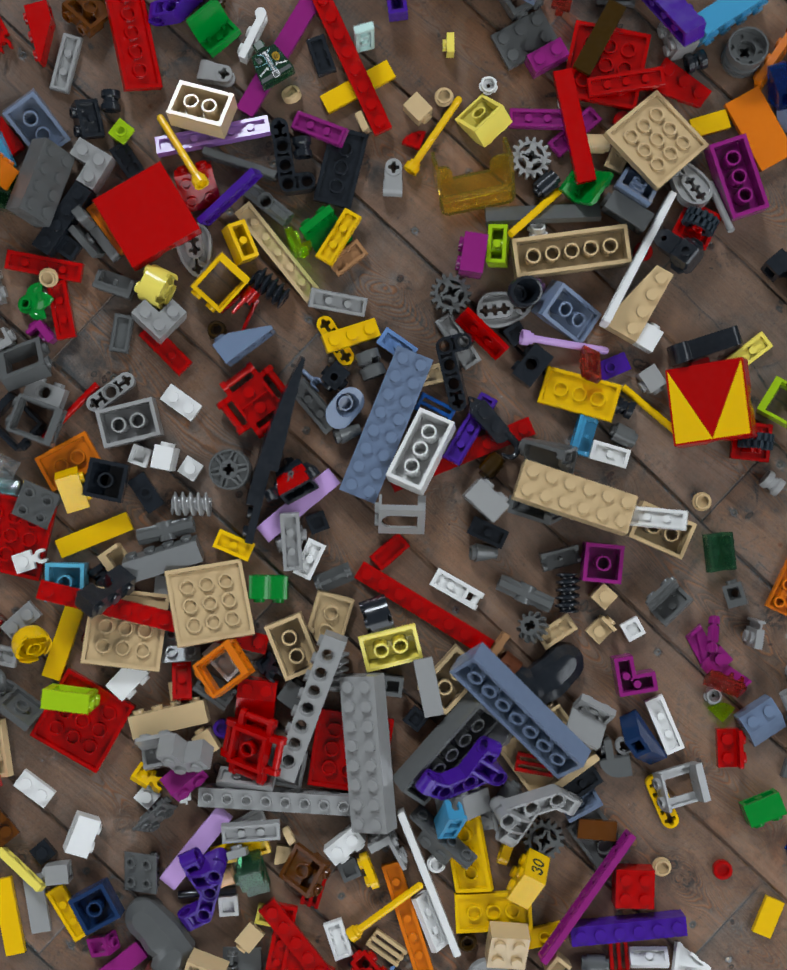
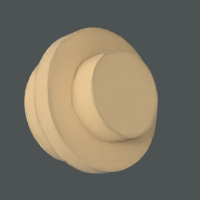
[434,87,454,107]
[39,268,59,287]
[692,492,711,511]
[652,857,671,877]

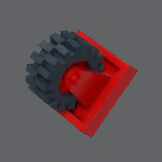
[671,206,721,251]
[729,422,775,463]

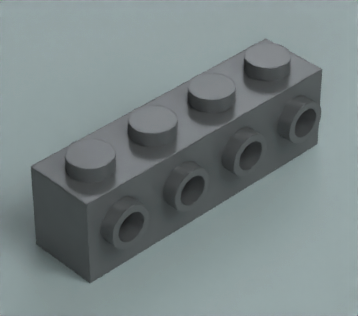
[121,534,204,582]

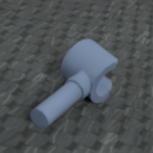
[302,369,323,392]

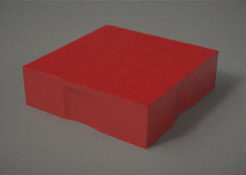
[93,161,202,271]

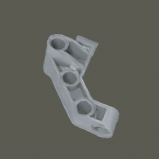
[489,784,583,848]

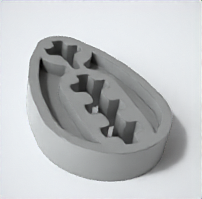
[669,163,713,208]
[176,223,213,278]
[476,291,532,329]

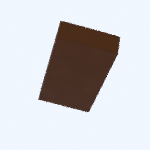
[576,818,617,842]

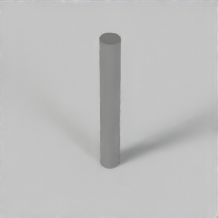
[710,181,735,233]

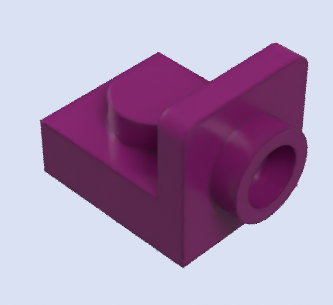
[25,320,58,344]
[86,929,120,958]

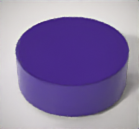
[213,718,227,738]

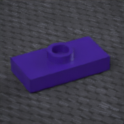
[588,352,631,380]

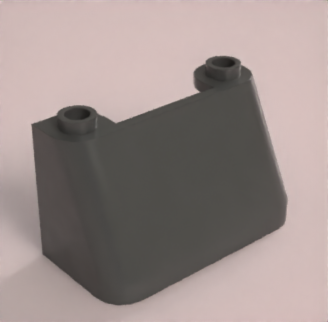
[507,437,578,525]

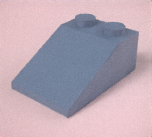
[2,88,71,147]
[612,165,658,209]
[531,279,602,343]
[212,325,276,367]

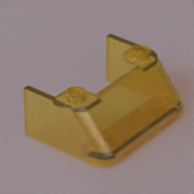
[430,137,516,216]

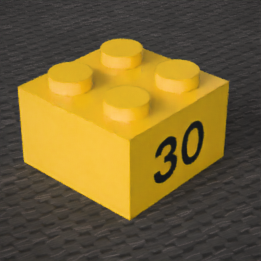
[506,848,550,909]

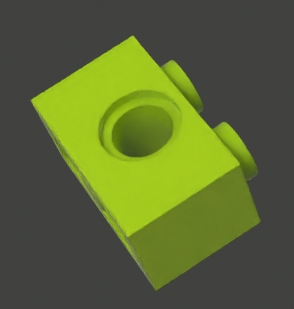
[486,224,510,268]

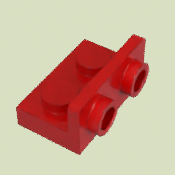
[715,727,747,769]

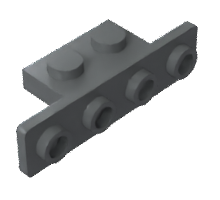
[409,805,478,870]

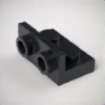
[69,98,105,140]

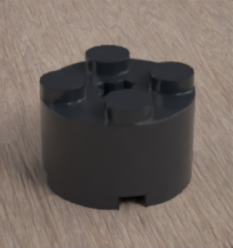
[359,594,395,634]

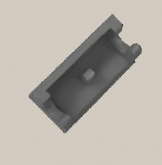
[92,268,138,301]
[538,544,582,572]
[192,671,237,711]

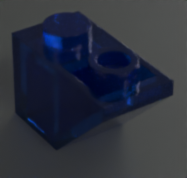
[767,61,787,111]

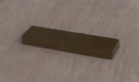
[572,0,627,77]

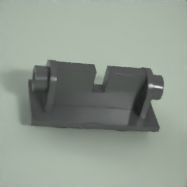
[312,562,355,591]

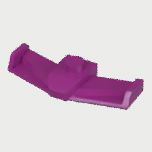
[685,624,752,693]

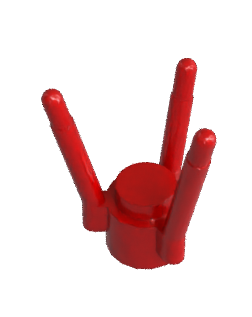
[220,286,260,331]

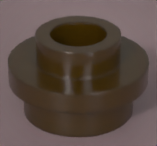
[207,321,227,339]
[458,933,477,952]

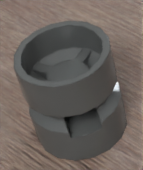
[355,347,386,381]

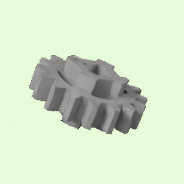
[509,137,551,180]

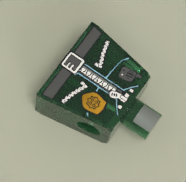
[251,40,295,92]

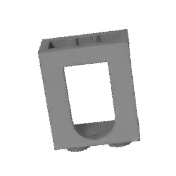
[375,494,426,534]
[652,761,711,813]

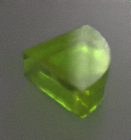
[707,702,736,722]

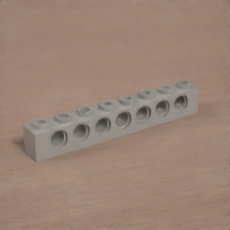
[279,629,348,783]
[197,782,350,816]

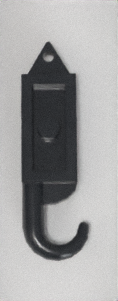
[468,396,520,460]

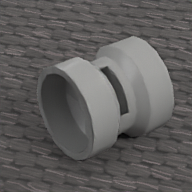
[758,470,786,496]

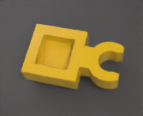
[130,761,164,793]

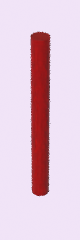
[41,382,100,438]

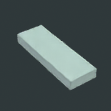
[353,21,375,53]

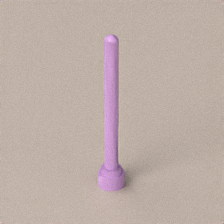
[519,329,609,354]

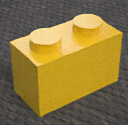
[221,219,259,266]
[55,466,92,514]

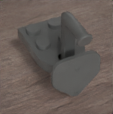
[0,669,44,732]

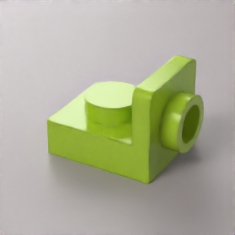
[108,118,135,145]

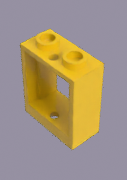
[190,252,250,313]

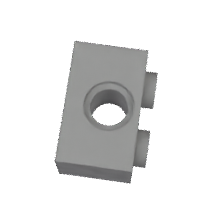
[23,378,70,409]

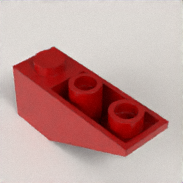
[23,0,56,67]

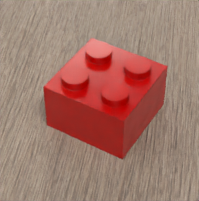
[611,863,655,909]

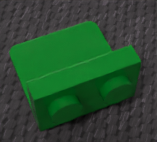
[186,0,242,58]
[559,168,614,206]
[299,205,352,253]

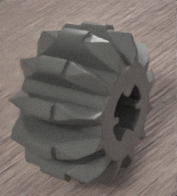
[516,611,550,644]

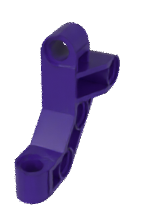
[148,0,203,27]
[415,736,508,800]
[177,847,228,931]

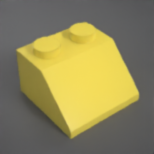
[455,94,513,148]

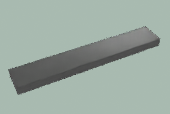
[485,203,601,226]

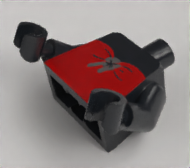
[263,457,321,505]

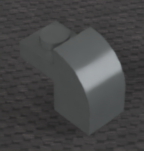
[598,736,633,778]

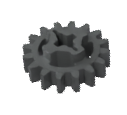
[430,273,472,316]
[522,817,565,859]

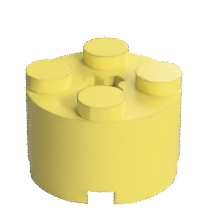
[134,264,178,310]

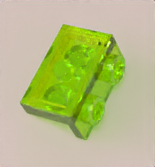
[284,226,312,259]

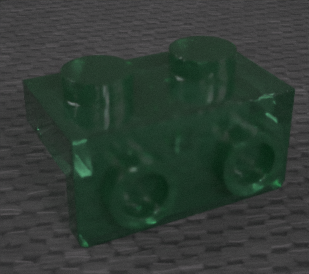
[702,532,737,573]

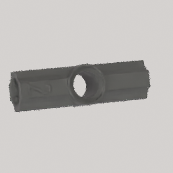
[243,183,294,227]
[136,516,197,545]
[495,574,555,613]

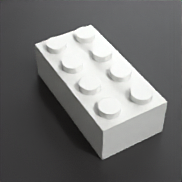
[386,407,456,495]

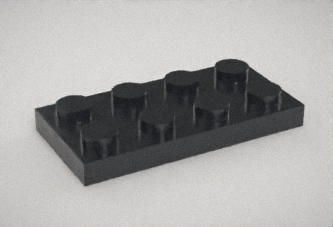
[313,129,369,210]

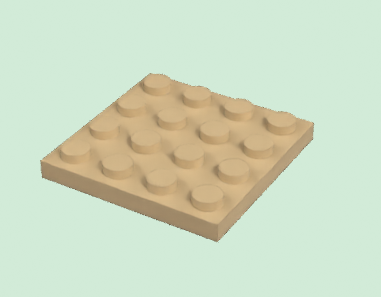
[603,90,709,191]
[164,559,255,649]
[80,586,169,672]

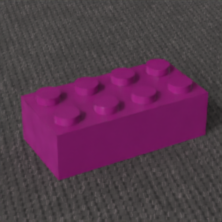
[703,133,770,222]

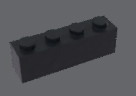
[32,181,96,258]

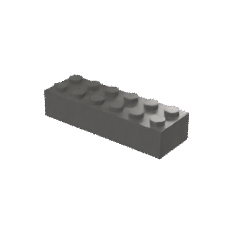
[393,691,499,806]

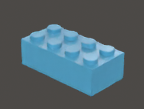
[697,0,769,48]

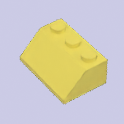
[358,623,423,673]

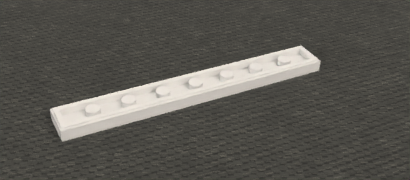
[599,190,677,328]
[397,807,461,958]

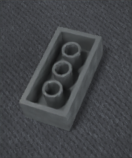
[6,137,76,227]

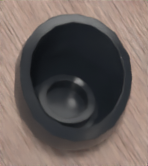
[507,275,543,308]

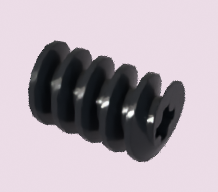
[248,268,291,309]
[555,573,580,613]

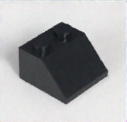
[82,457,131,503]

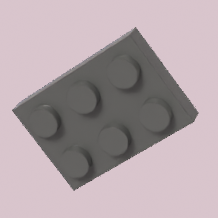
[490,8,557,71]

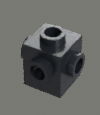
[321,361,351,392]

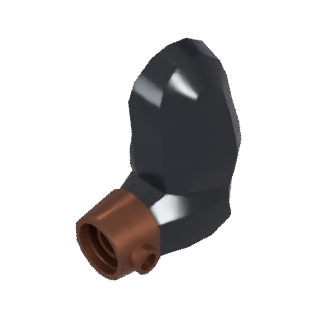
[499,641,584,705]

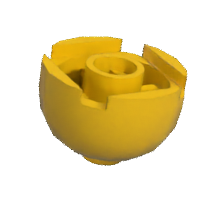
[11,625,52,663]

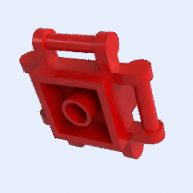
[216,361,285,439]
[220,707,287,785]

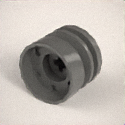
[721,26,769,79]
[208,449,252,490]

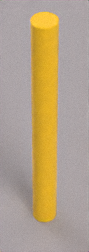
[507,187,562,238]
[621,384,673,434]

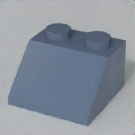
[733,694,786,747]

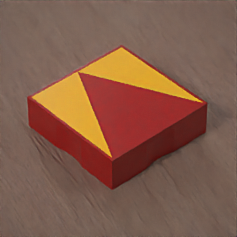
[665,357,757,448]

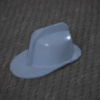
[325,387,365,429]

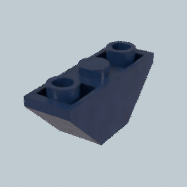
[619,709,667,765]

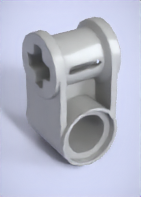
[196,60,235,87]
[383,158,403,197]

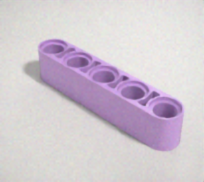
[257,468,341,543]
[159,808,233,890]

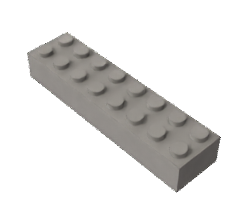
[339,673,397,834]

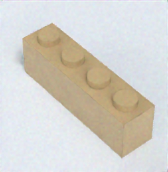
[128,695,211,740]

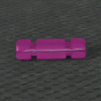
[706,615,720,653]

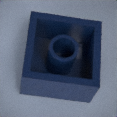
[68,877,125,936]

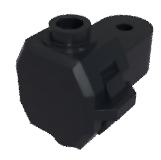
[654,229,704,274]

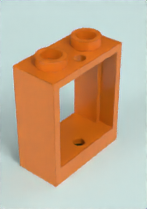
[192,639,256,699]

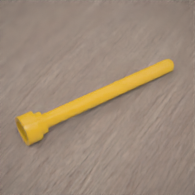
[403,96,462,176]
[157,114,209,190]
[346,882,423,943]

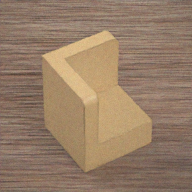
[97,543,127,571]
[543,950,572,970]

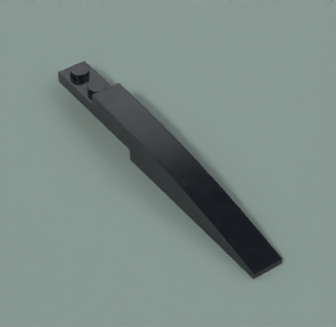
[242,356,306,544]

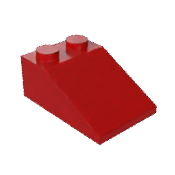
[235,676,279,728]

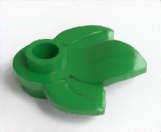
[18,282,54,321]

